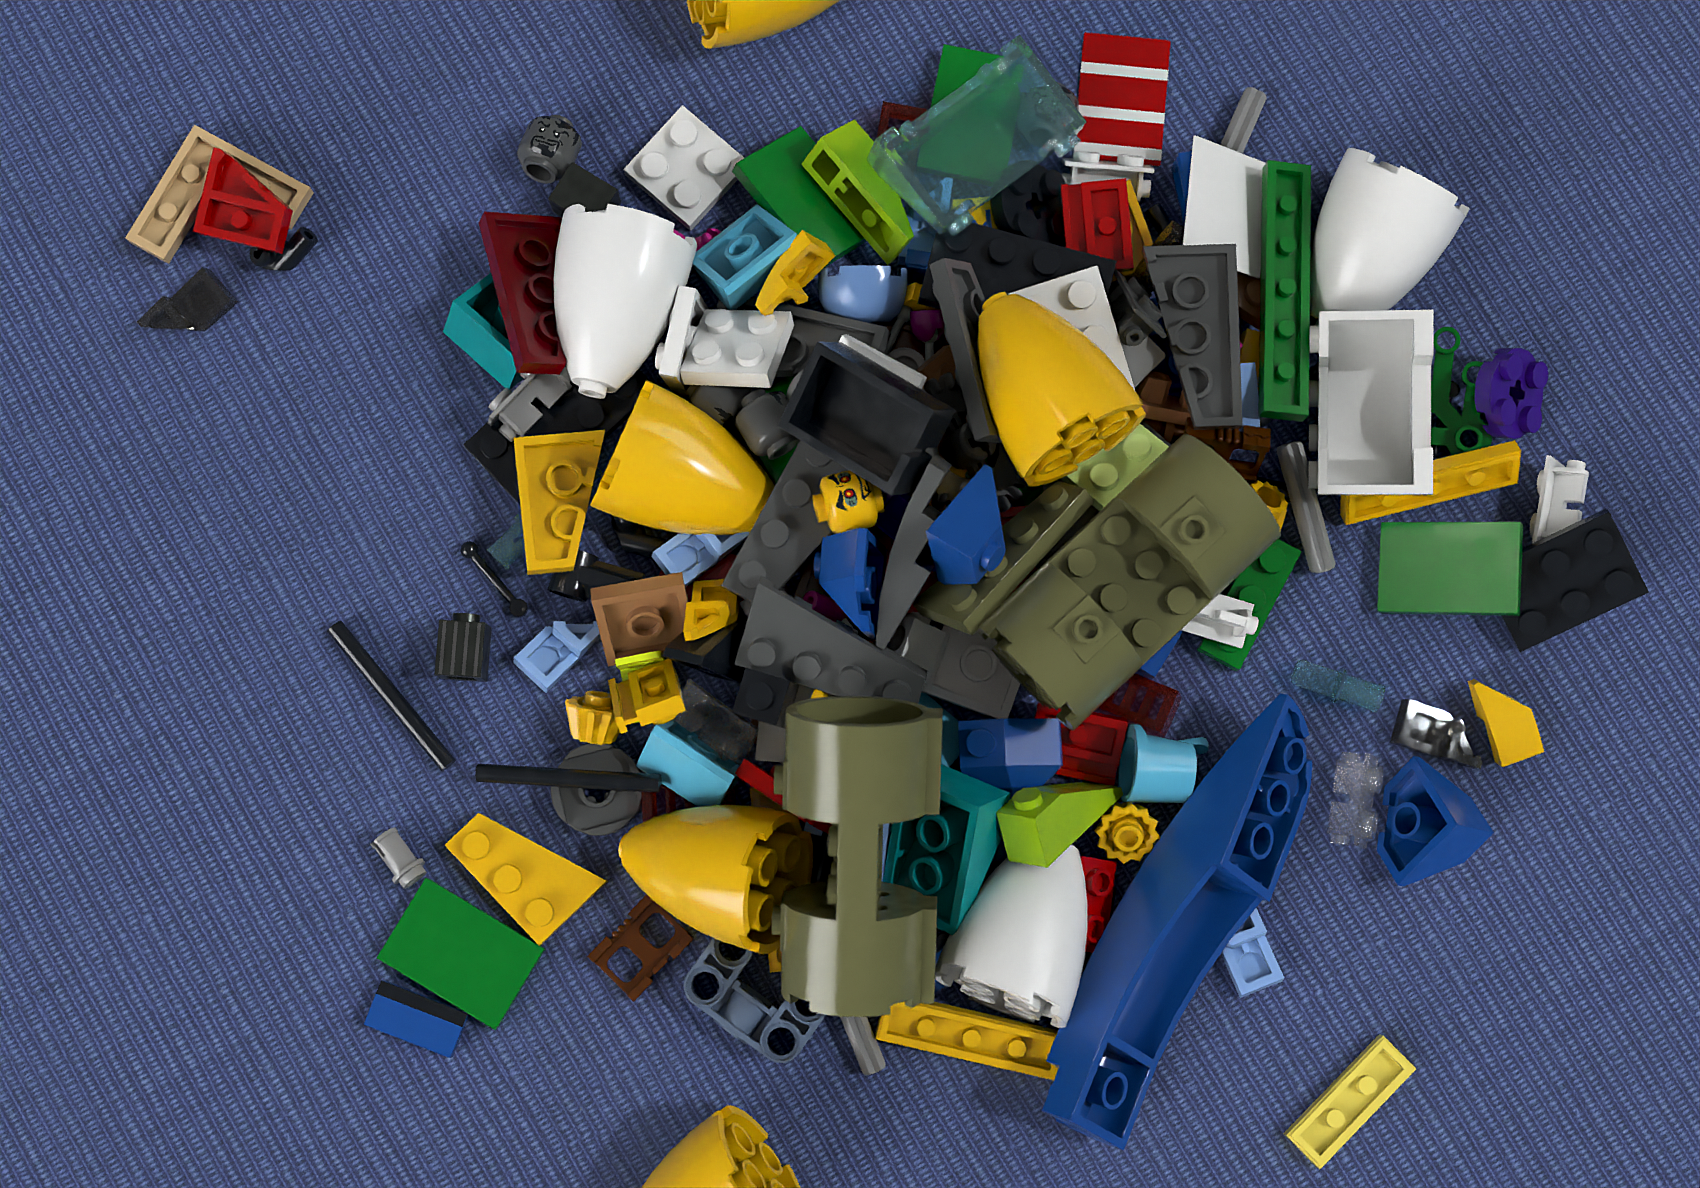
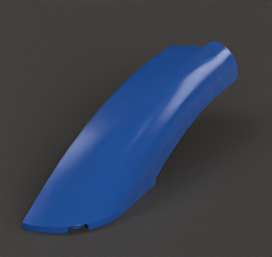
[1042,693,1312,1151]

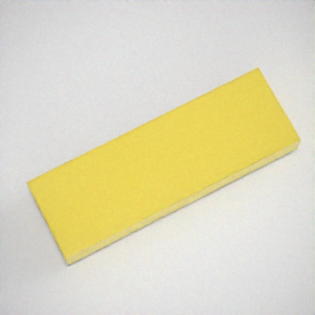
[1283,1034,1416,1169]

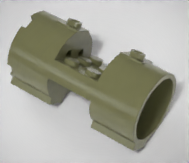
[977,434,1281,731]
[772,696,943,1017]

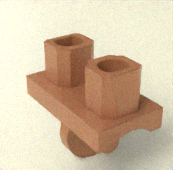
[1135,371,1190,443]

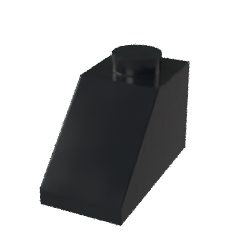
[663,614,748,684]

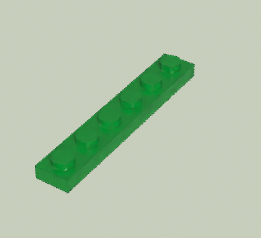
[1258,160,1311,422]

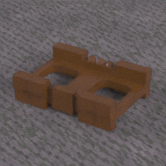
[1184,417,1271,484]
[587,894,694,1002]

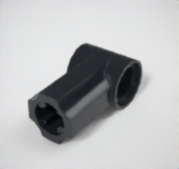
[547,550,645,602]

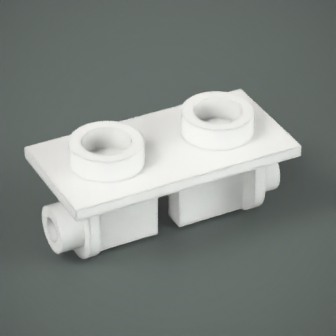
[1062,151,1154,202]
[1530,455,1589,543]
[1181,594,1258,649]

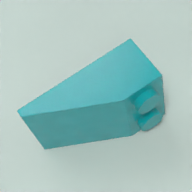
[443,273,524,390]
[883,764,1010,935]

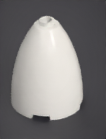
[1310,148,1470,326]
[554,204,697,399]
[935,845,1087,1028]

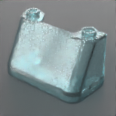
[867,34,1087,236]

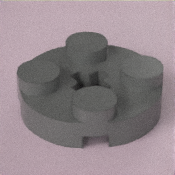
[551,744,644,836]

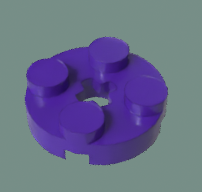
[1475,348,1549,439]

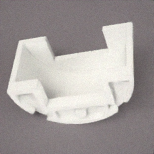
[1308,310,1433,495]

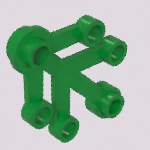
[1431,327,1492,455]

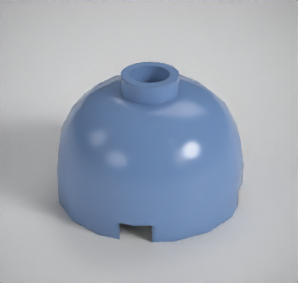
[818,265,908,325]

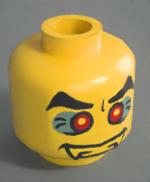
[812,470,884,534]

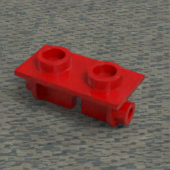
[1080,856,1117,953]

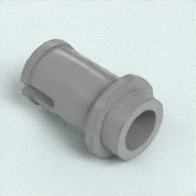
[370,827,427,889]

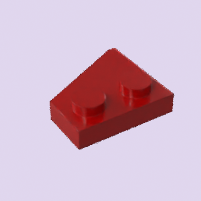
[193,147,293,254]

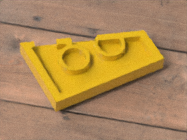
[514,430,605,575]
[445,813,608,946]

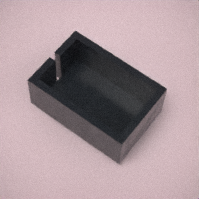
[777,342,956,496]

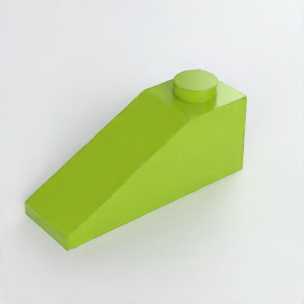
[802,119,914,265]
[996,781,1123,868]

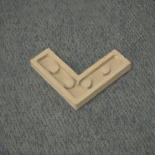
[125,125,314,264]

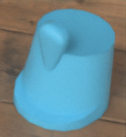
[1118,723,1209,803]

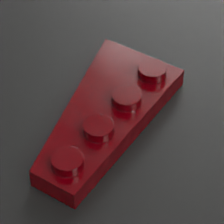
[478,211,566,375]

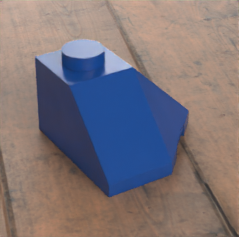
[926,464,1006,585]
[814,528,887,640]
[958,718,1063,800]
[1377,756,1494,886]

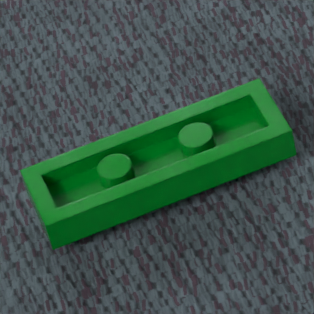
[1197,539,1302,672]

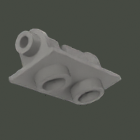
[488,367,572,442]

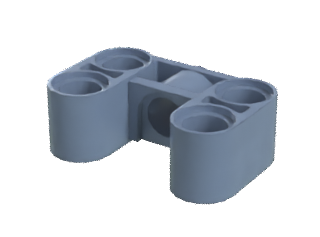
[684,938,826,1063]

